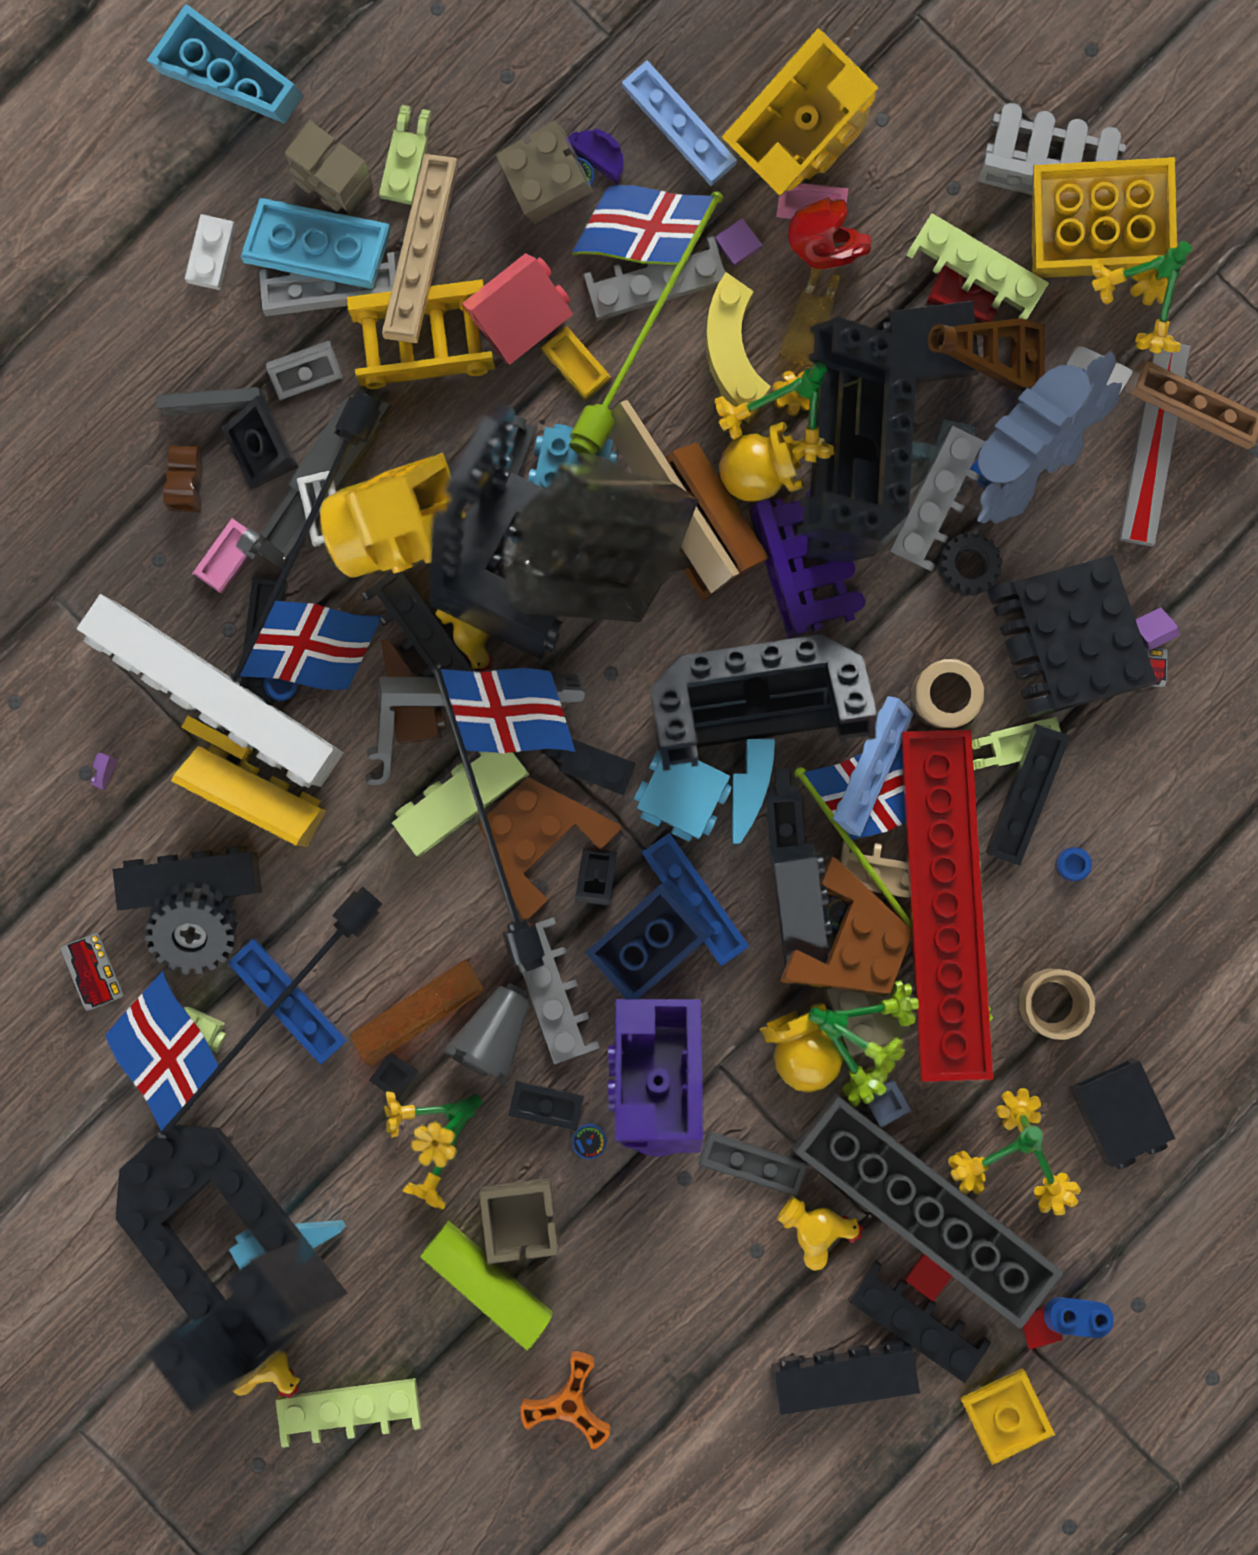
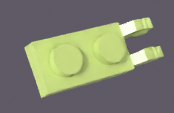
[379,105,431,205]
[972,717,1061,770]

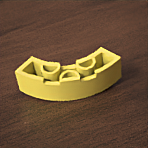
[706,272,771,424]

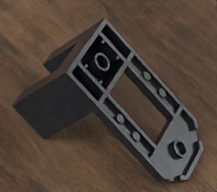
[430,402,609,660]
[116,1123,348,1414]

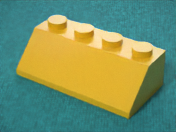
[171,744,326,847]

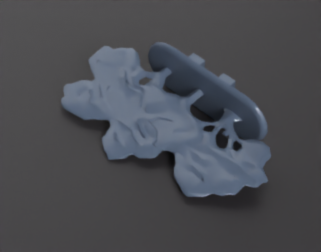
[977,351,1122,524]

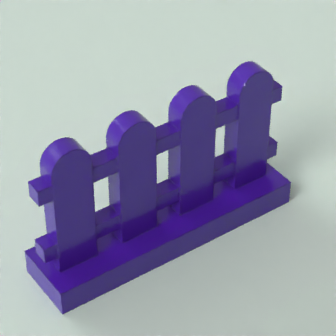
[749,491,865,639]

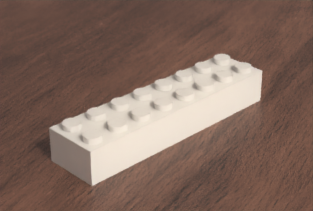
[77,594,344,788]

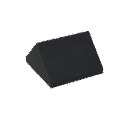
[222,395,299,489]

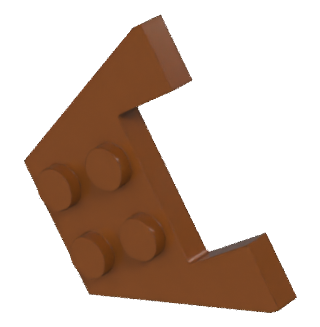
[478,777,623,920]
[780,857,912,996]

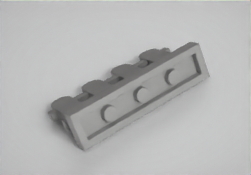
[977,103,1126,195]

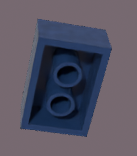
[585,878,716,999]

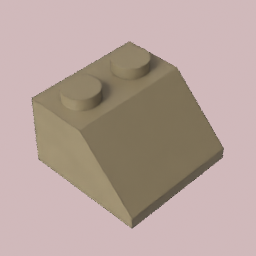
[823,987,912,1056]

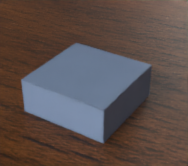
[867,1079,911,1128]

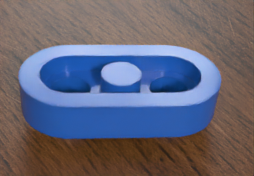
[1044,1297,1114,1338]

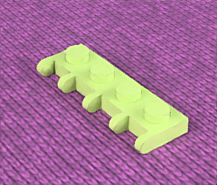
[906,213,1049,320]
[276,1378,422,1448]

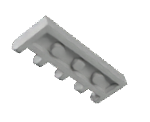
[583,236,725,321]
[259,252,397,317]
[889,425,985,571]
[522,917,600,1064]

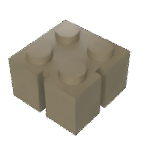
[284,120,373,216]
[496,120,594,224]
[479,1178,560,1264]

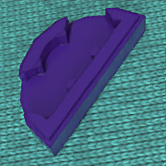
[568,129,624,185]

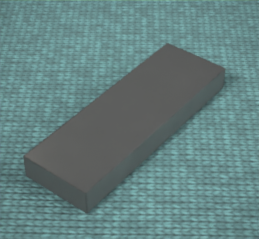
[156,387,266,416]
[698,1131,808,1197]

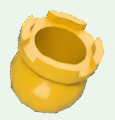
[719,422,805,502]
[760,1003,843,1093]

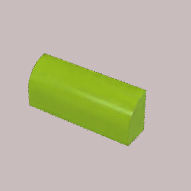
[420,1220,553,1351]

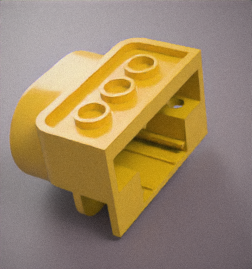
[722,28,879,196]
[320,453,466,578]

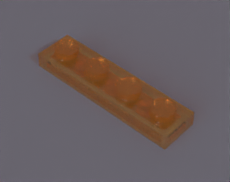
[349,959,485,1067]

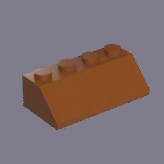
[634,442,769,601]

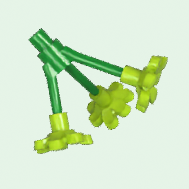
[808,980,918,1106]

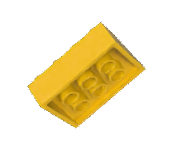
[1032,157,1177,278]

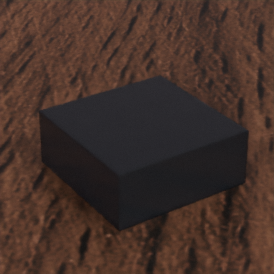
[369,1051,418,1100]

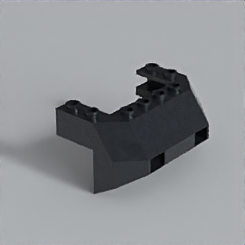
[798,316,916,562]
[650,634,877,771]

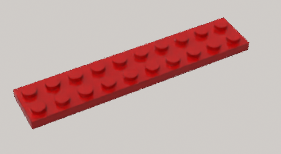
[901,730,993,1082]

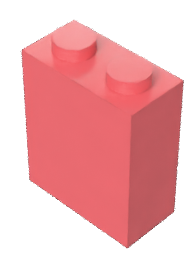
[462,253,573,365]

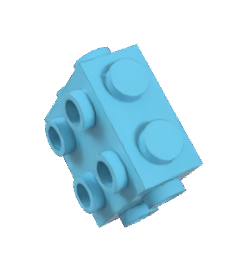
[528,424,618,505]
[634,750,733,842]

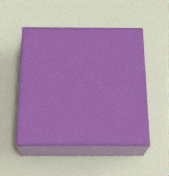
[715,218,762,268]
[1136,607,1180,651]

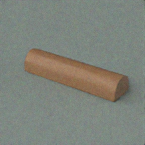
[1126,359,1258,449]

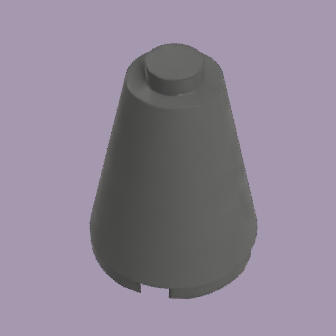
[443,983,530,1085]

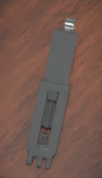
[236,386,392,569]
[365,671,585,785]

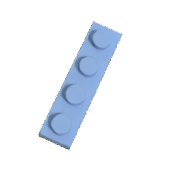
[622,60,737,186]
[833,696,914,836]

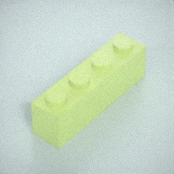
[392,751,530,857]

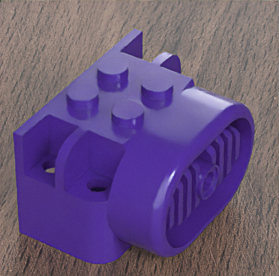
[608,999,703,1157]

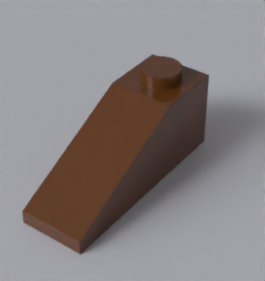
[381,639,446,745]

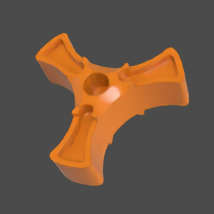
[520,1351,610,1449]

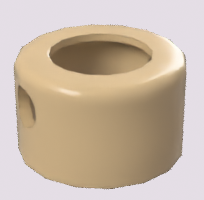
[911,659,984,730]
[1019,969,1095,1040]

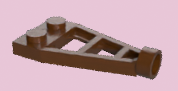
[928,318,1045,391]

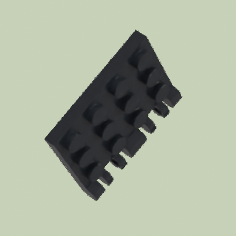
[987,555,1157,718]

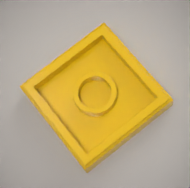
[960,1368,1055,1465]

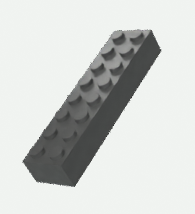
[792,1093,1064,1329]

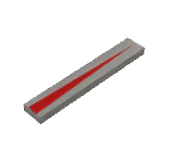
[1118,344,1190,547]

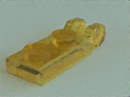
[779,269,841,368]

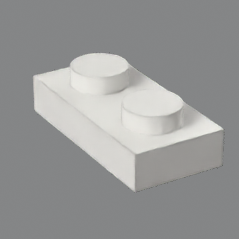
[185,214,236,290]

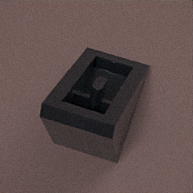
[575,848,617,905]

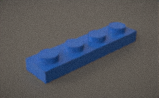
[641,833,749,966]
[227,939,348,1065]

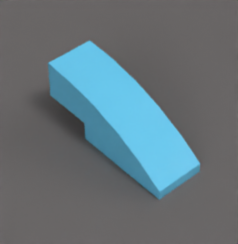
[732,739,775,844]

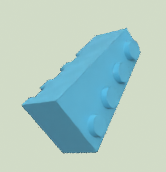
[147,4,304,124]

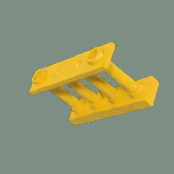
[347,279,495,389]

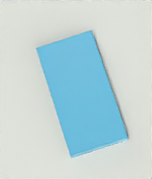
[240,198,391,289]

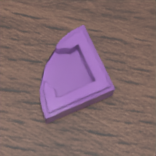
[91,753,119,791]

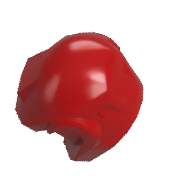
[788,197,871,269]

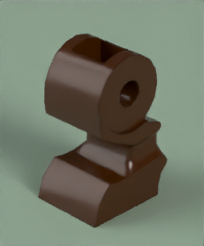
[163,445,202,513]

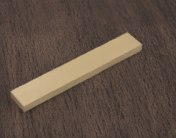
[382,154,458,343]
[609,400,739,593]

